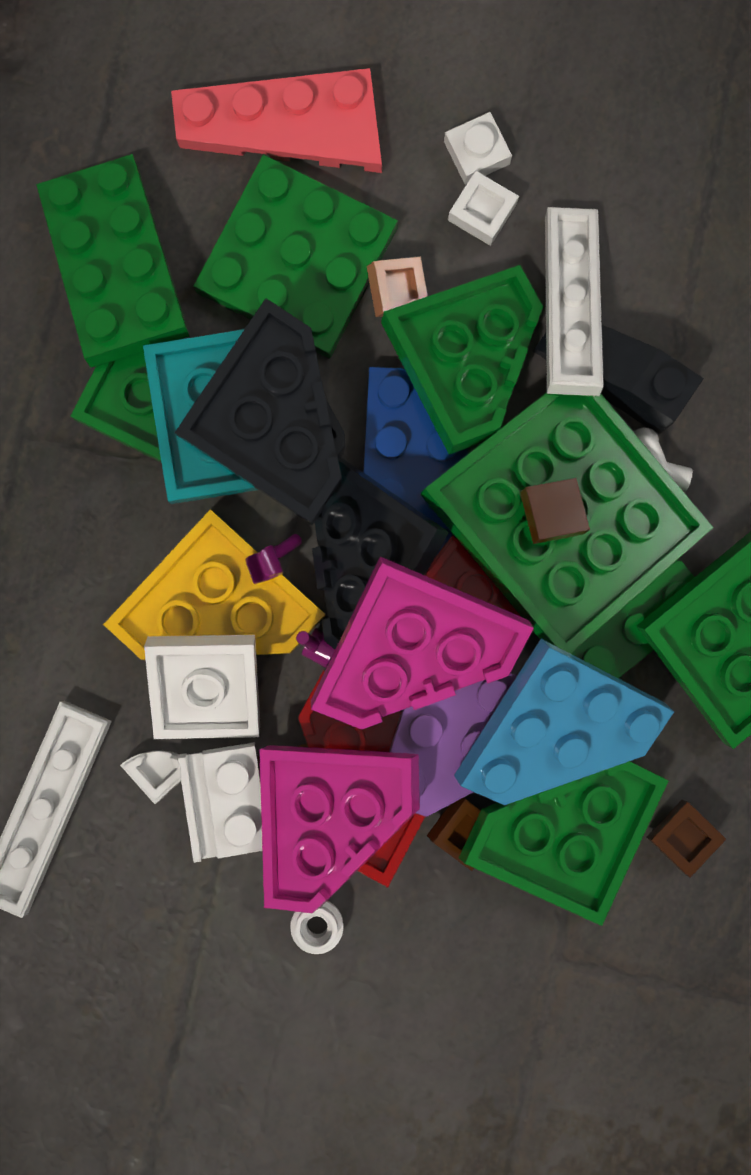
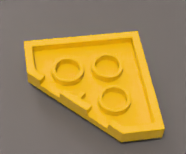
[103,509,326,660]

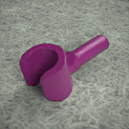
[245,534,302,584]
[296,628,335,668]

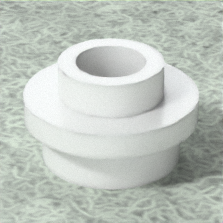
[290,901,344,954]

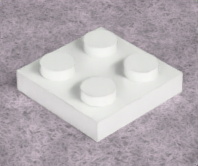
[144,635,260,739]

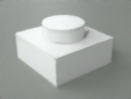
[444,112,512,185]
[448,171,519,246]

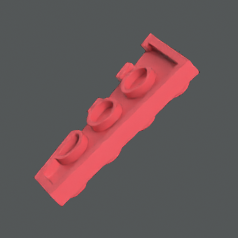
[171,68,382,173]

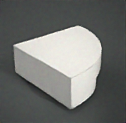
[120,750,181,804]

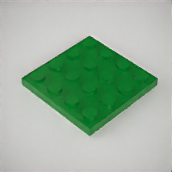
[420,393,714,654]

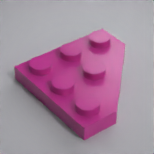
[311,556,534,729]
[259,745,420,913]

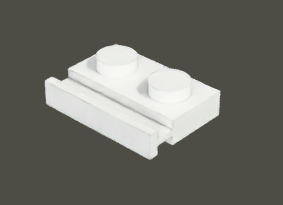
[178,742,262,863]

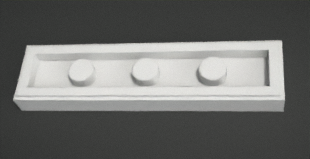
[545,207,603,396]
[0,701,112,918]

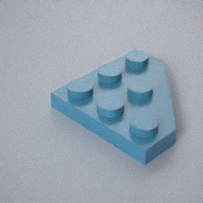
[454,639,674,805]

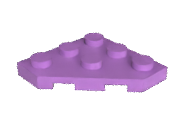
[389,673,517,817]

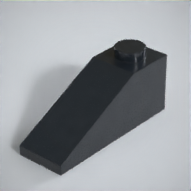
[533,324,704,435]

